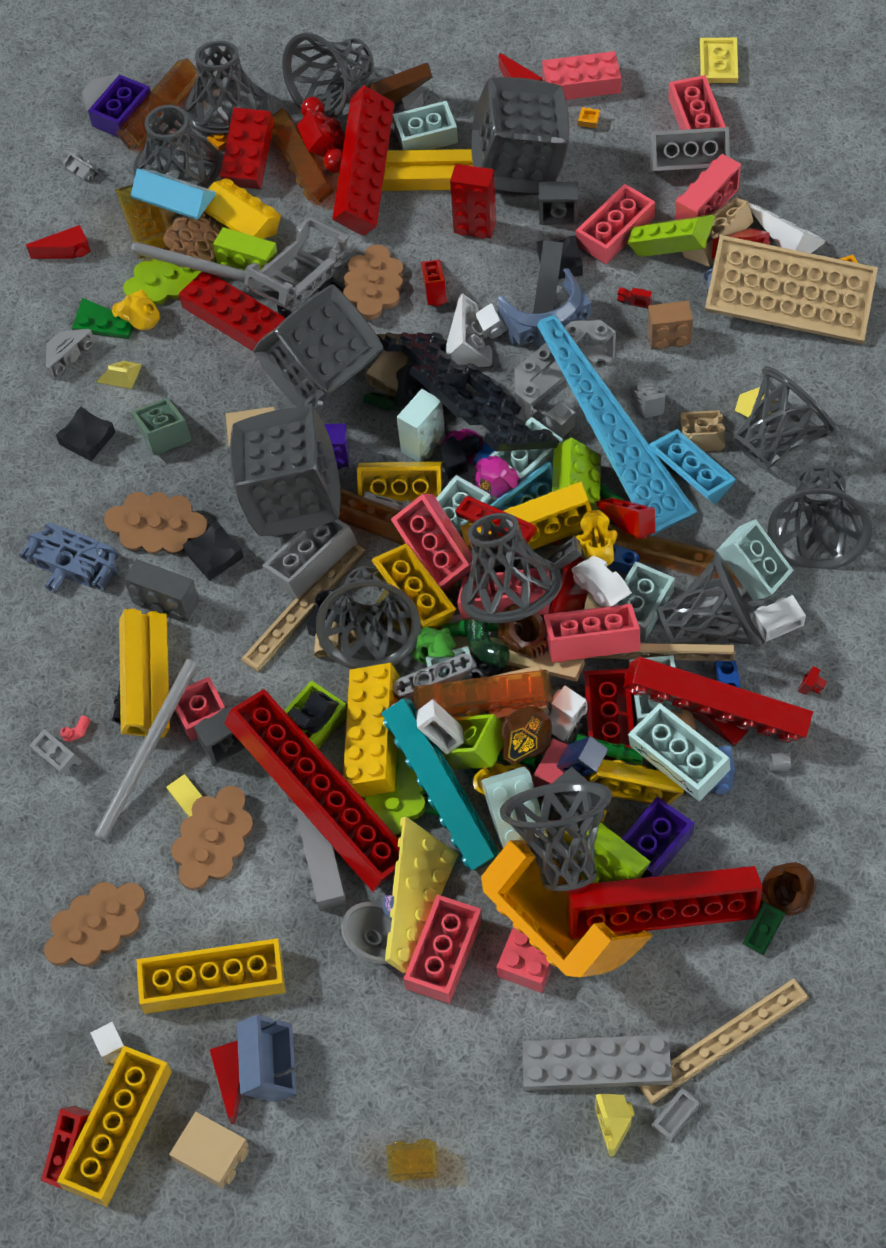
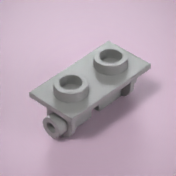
[62,150,100,181]

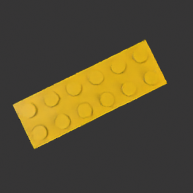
[460,482,592,553]
[343,663,400,797]
[136,938,286,1014]
[57,1046,172,1207]

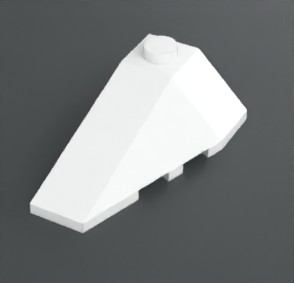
[748,202,826,253]
[446,293,492,367]

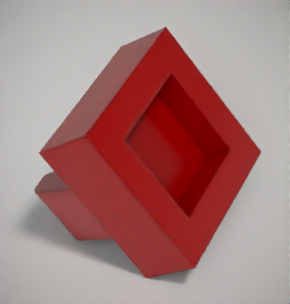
[797,666,827,695]

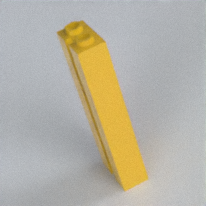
[382,149,473,191]
[119,609,170,738]

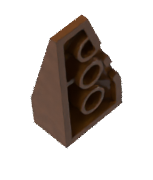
[367,63,433,104]

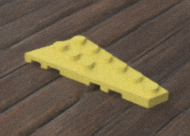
[385,816,459,973]

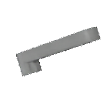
[393,653,476,703]

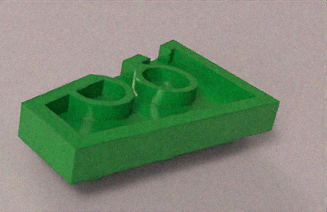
[72,297,133,339]

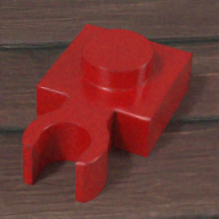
[617,287,652,309]

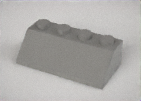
[651,127,730,172]
[262,519,358,599]

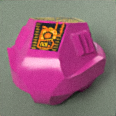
[474,455,519,498]

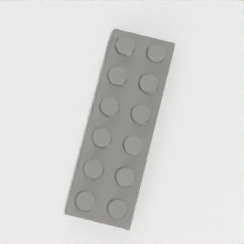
[523,1035,672,1091]

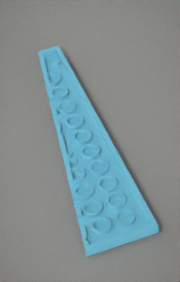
[537,315,697,536]

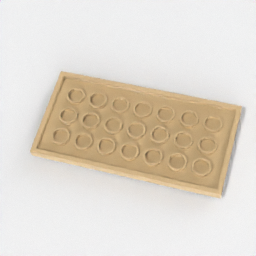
[704,235,878,344]

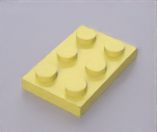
[700,37,738,83]

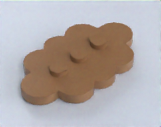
[163,212,226,268]
[343,245,403,320]
[104,492,208,554]
[171,786,254,890]
[44,882,146,967]

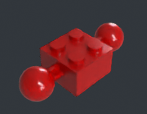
[297,96,345,173]

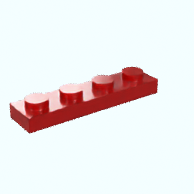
[455,496,537,543]

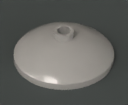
[341,902,392,964]

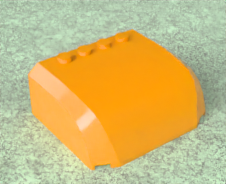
[481,840,653,977]

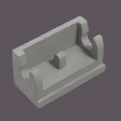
[29,729,83,775]

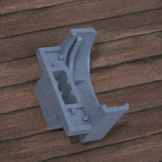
[497,268,591,349]

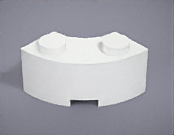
[571,556,631,607]
[549,685,588,744]

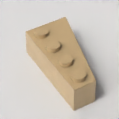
[683,197,754,267]

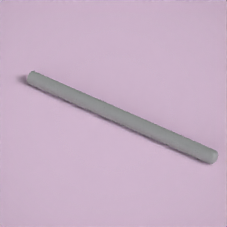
[131,242,284,291]
[95,659,199,841]

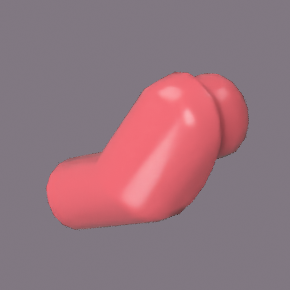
[60,716,91,742]

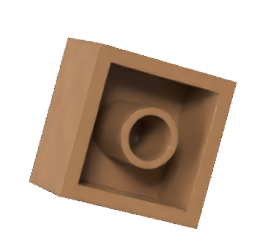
[647,300,693,349]

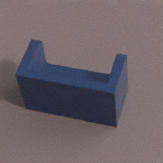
[556,736,608,776]

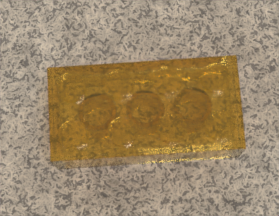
[115,184,170,259]

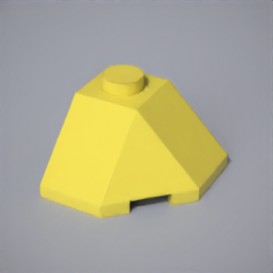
[595,1094,635,1157]

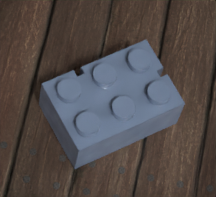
[237,1015,296,1102]

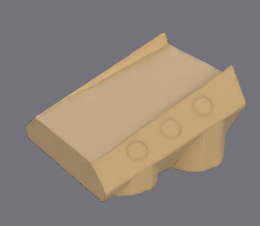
[680,410,725,452]

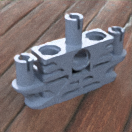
[19,523,119,593]

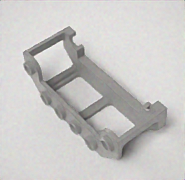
[244,217,348,312]
[515,320,616,423]

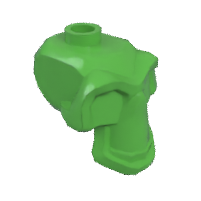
[410,627,456,664]

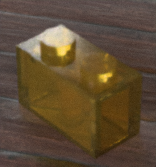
[386,1139,439,1182]

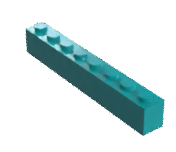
[381,698,500,871]

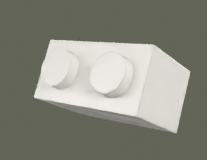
[753,595,806,642]
[416,699,464,755]

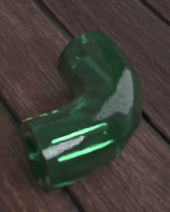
[467,617,510,668]

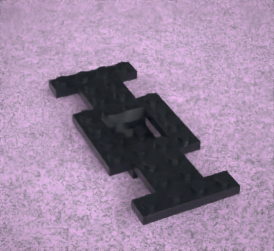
[377,332,559,452]

